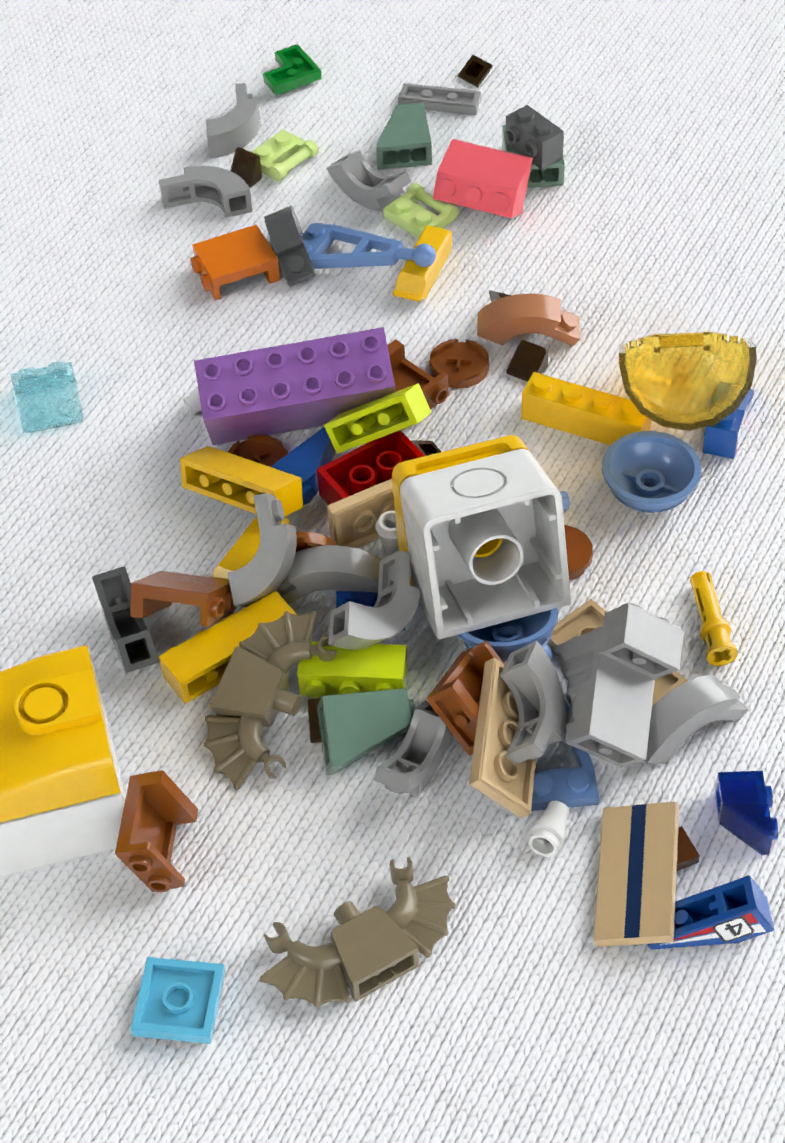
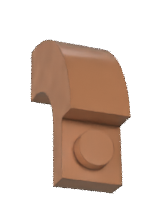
[477,293,580,346]

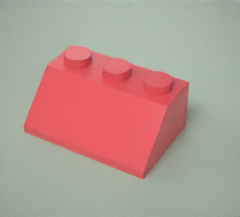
[433,139,533,218]

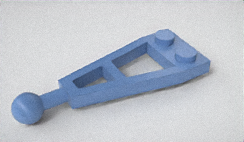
[302,223,436,269]
[531,644,599,811]

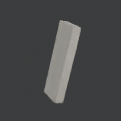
[398,83,481,115]

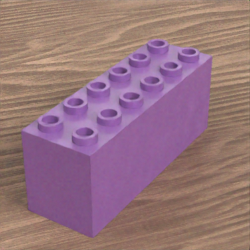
[194,327,396,445]

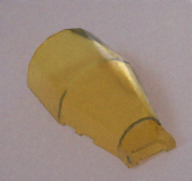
[619,330,757,431]

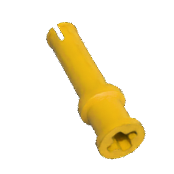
[690,571,738,666]

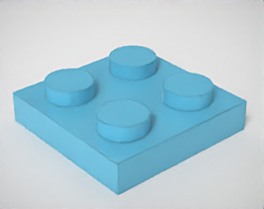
[131,957,226,1044]

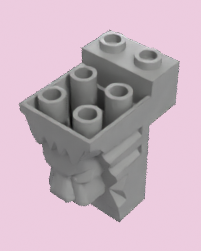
[555,603,684,768]

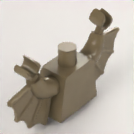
[204,610,337,790]
[259,857,456,1007]

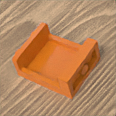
[190,224,280,300]

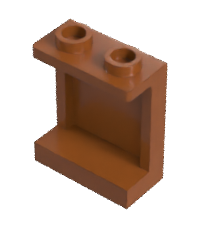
[387,339,449,409]
[130,571,237,627]
[426,641,505,755]
[115,770,198,892]

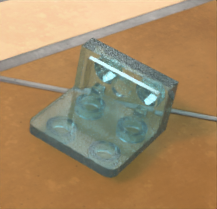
[10,361,84,433]

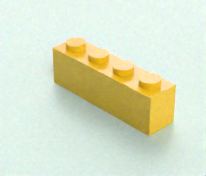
[521,372,652,445]
[180,446,303,517]
[159,591,297,704]

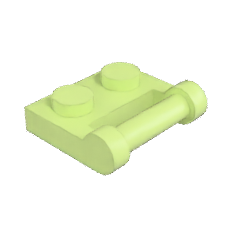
[251,129,319,181]
[383,183,459,238]

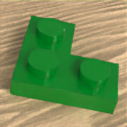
[263,44,322,96]

